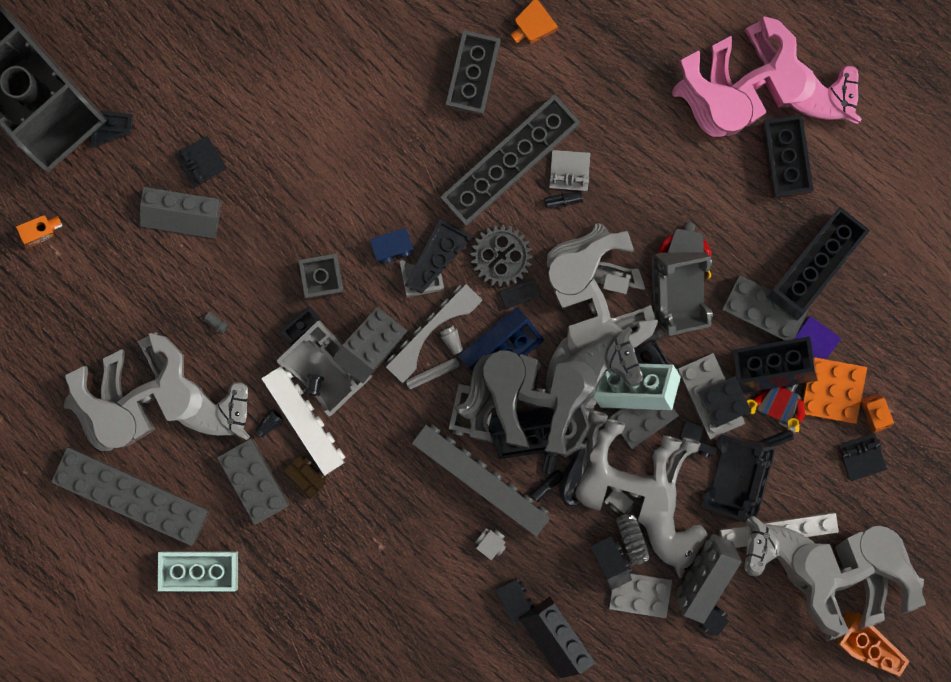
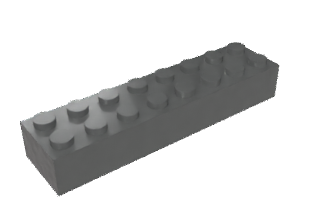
[440,94,581,227]
[412,424,550,537]
[51,447,210,546]

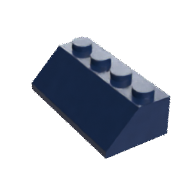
[458,307,544,372]

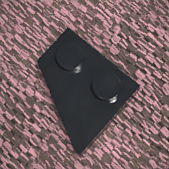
[90,110,134,148]

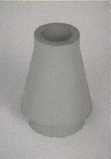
[440,325,463,355]

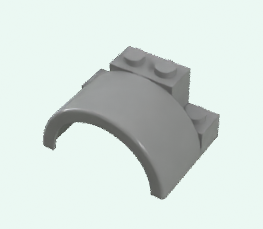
[277,320,373,416]

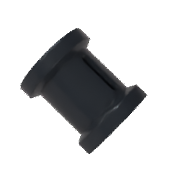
[303,374,324,397]

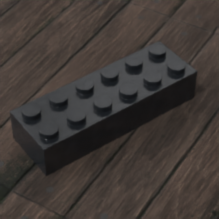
[767,207,870,321]

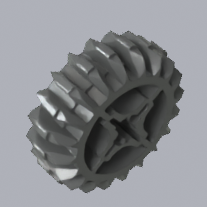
[616,513,649,565]

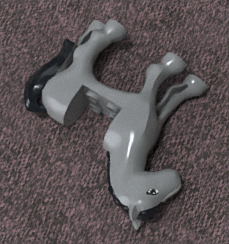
[559,410,707,578]

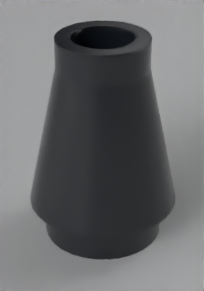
[255,409,283,437]

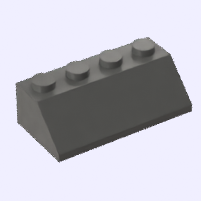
[140,187,222,239]

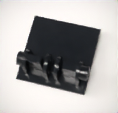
[175,136,227,188]
[839,433,887,481]

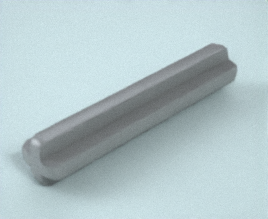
[406,358,460,389]

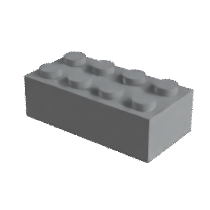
[676,353,745,439]

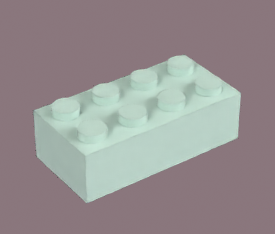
[593,364,681,410]
[158,551,238,591]

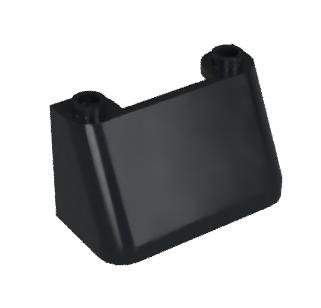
[702,433,775,522]

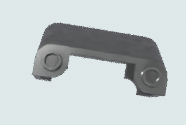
[651,252,713,336]

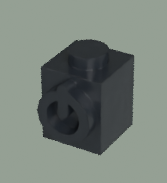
[699,605,729,636]

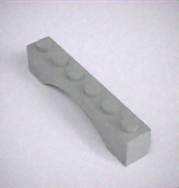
[386,284,483,383]

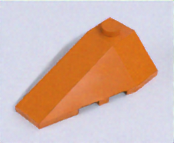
[837,612,910,677]

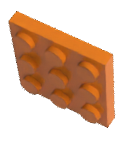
[802,357,867,424]

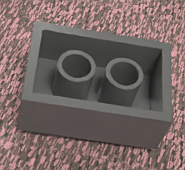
[608,408,679,449]

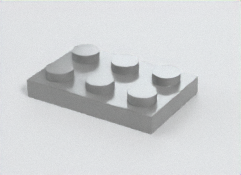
[609,573,672,618]

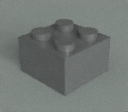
[299,254,344,299]

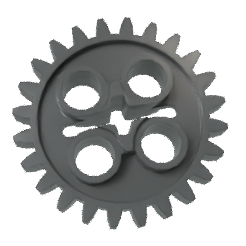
[471,225,533,287]

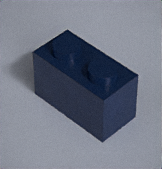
[370,228,414,264]

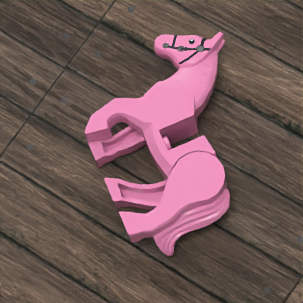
[672,17,862,137]

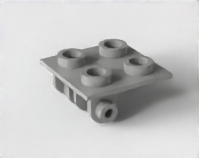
[550,150,590,191]

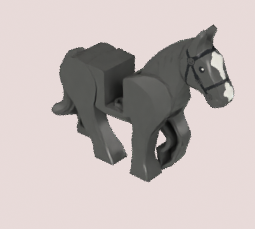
[455,326,643,457]

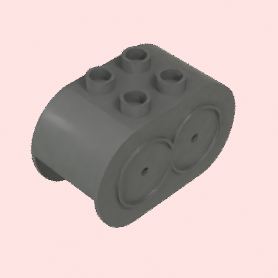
[0,4,107,173]

